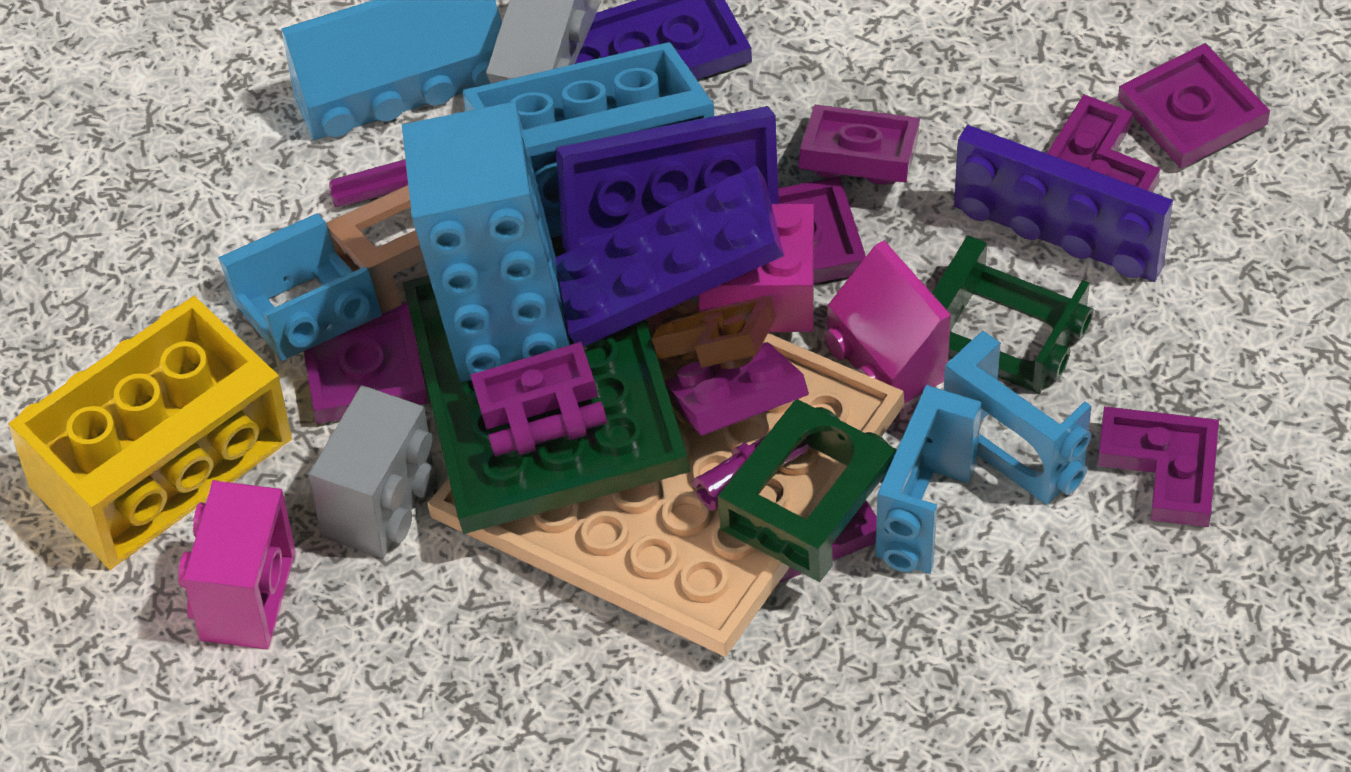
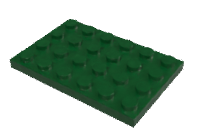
[403,239,691,534]

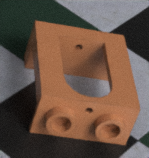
[326,185,424,314]

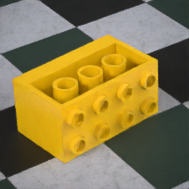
[8,295,292,570]

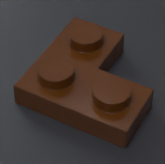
[652,295,777,369]

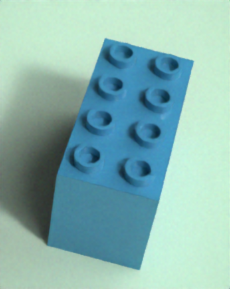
[463,42,714,238]
[402,101,570,382]

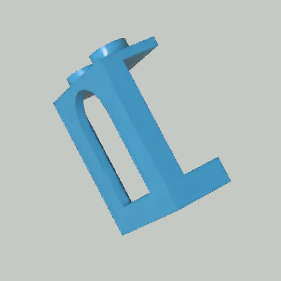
[218,213,382,361]
[944,330,1092,505]
[875,385,982,574]

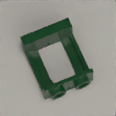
[932,235,1094,394]
[718,399,896,583]

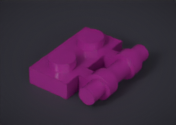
[470,342,608,457]

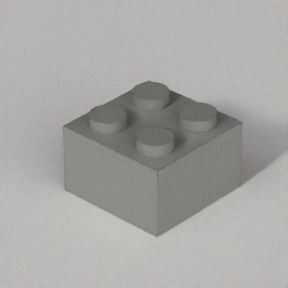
[308,385,438,559]

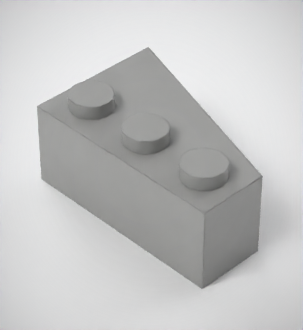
[486,0,602,84]

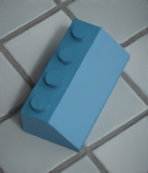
[281,0,502,141]

